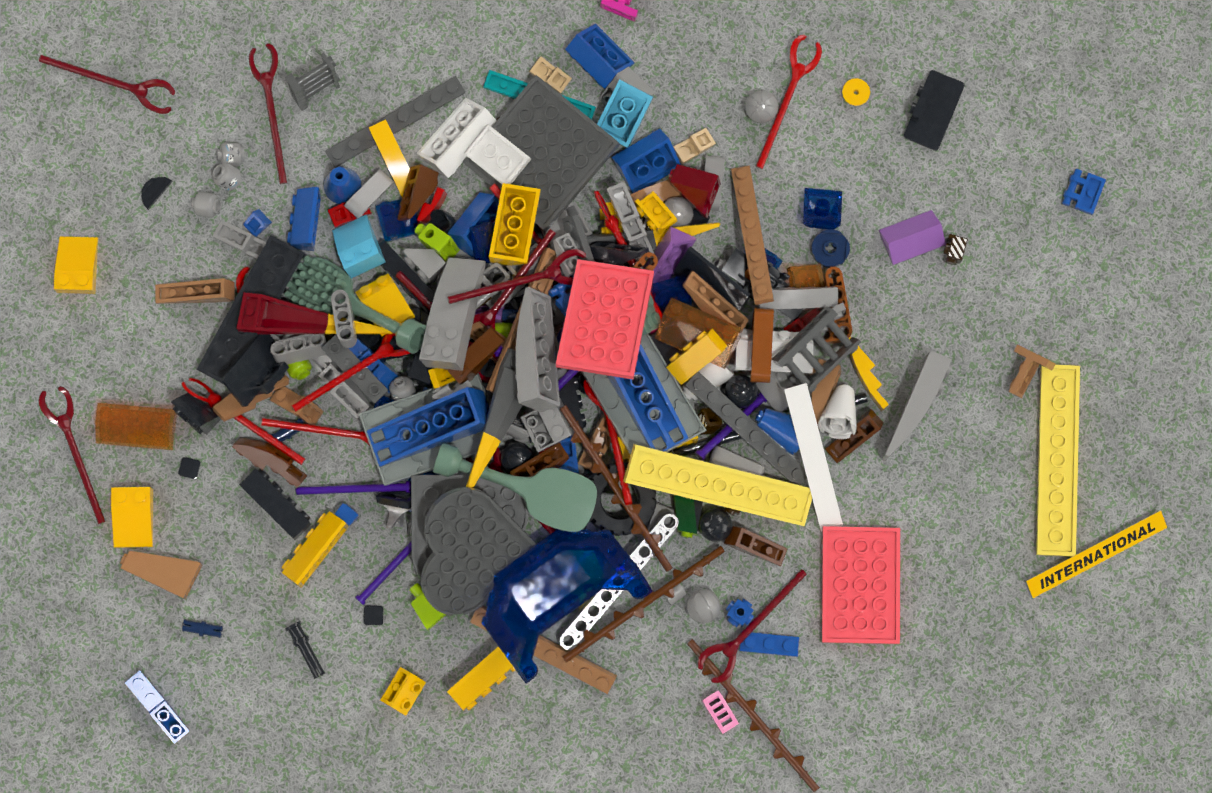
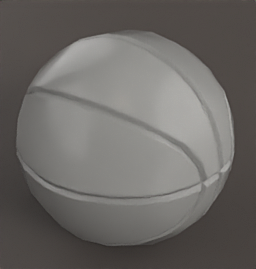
[745,90,778,123]
[664,197,693,228]
[686,589,721,623]

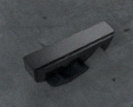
[141,177,173,210]

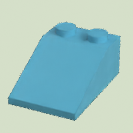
[597,79,653,148]
[332,215,386,278]

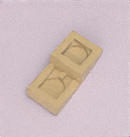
[529,56,572,94]
[673,128,716,165]

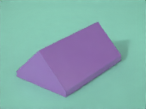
[879,210,946,265]
[644,226,697,285]

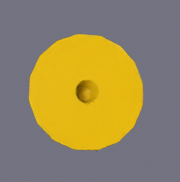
[842,78,870,106]

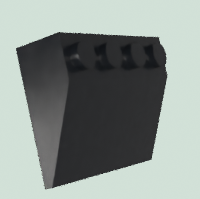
[674,246,750,312]

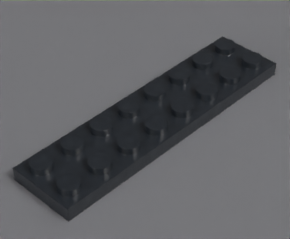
[196,235,304,384]

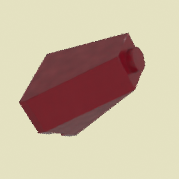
[669,164,721,218]

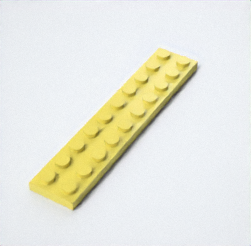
[1036,365,1080,557]
[624,444,812,526]

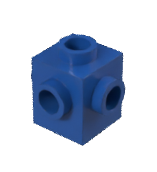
[726,599,754,627]

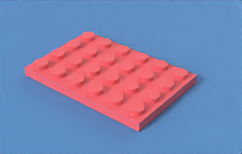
[556,259,654,379]
[822,526,900,644]

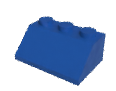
[565,24,635,89]
[612,129,681,194]
[287,187,321,251]
[447,193,499,261]

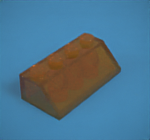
[655,298,742,369]
[95,403,177,451]

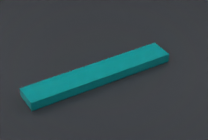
[483,70,596,120]

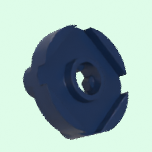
[811,229,850,268]

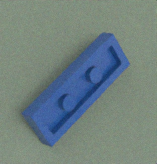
[739,631,799,657]

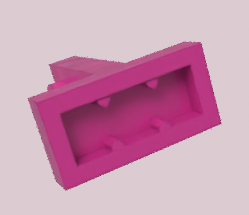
[600,0,638,22]

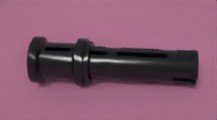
[285,621,325,679]

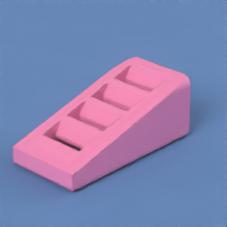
[702,690,739,734]

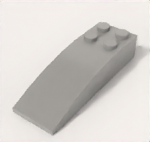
[419,257,486,371]
[515,287,560,412]
[881,350,953,461]

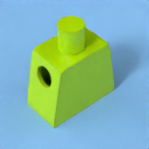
[415,223,460,263]
[409,583,446,631]

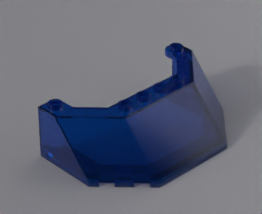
[481,529,653,684]

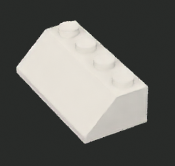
[416,98,497,178]
[735,329,814,373]

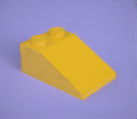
[54,236,98,294]
[355,273,415,336]
[111,487,153,548]

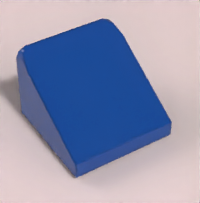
[243,209,272,237]
[335,503,359,525]

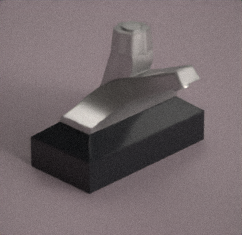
[376,491,411,529]

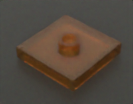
[786,265,825,288]

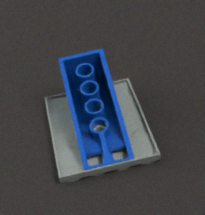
[581,334,706,455]
[359,373,505,486]

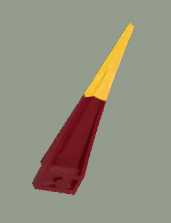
[237,293,393,334]

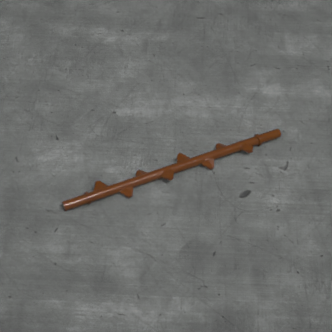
[560,405,673,572]
[562,546,725,663]
[687,639,820,792]

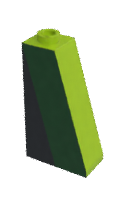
[673,494,703,538]

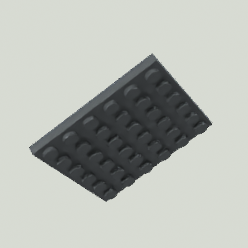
[462,75,621,232]

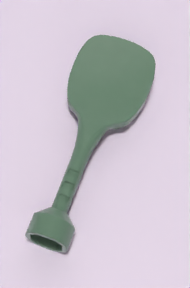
[285,256,426,353]
[433,443,597,532]

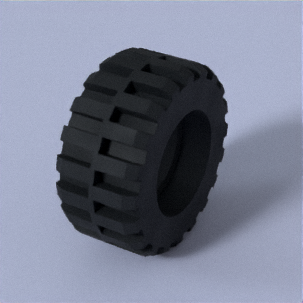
[588,462,657,536]

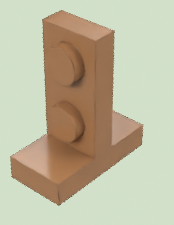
[1009,344,1055,398]
[270,387,324,425]

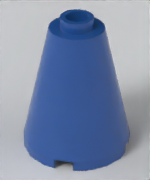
[324,167,361,205]
[755,408,799,455]

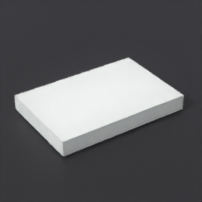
[464,125,531,184]

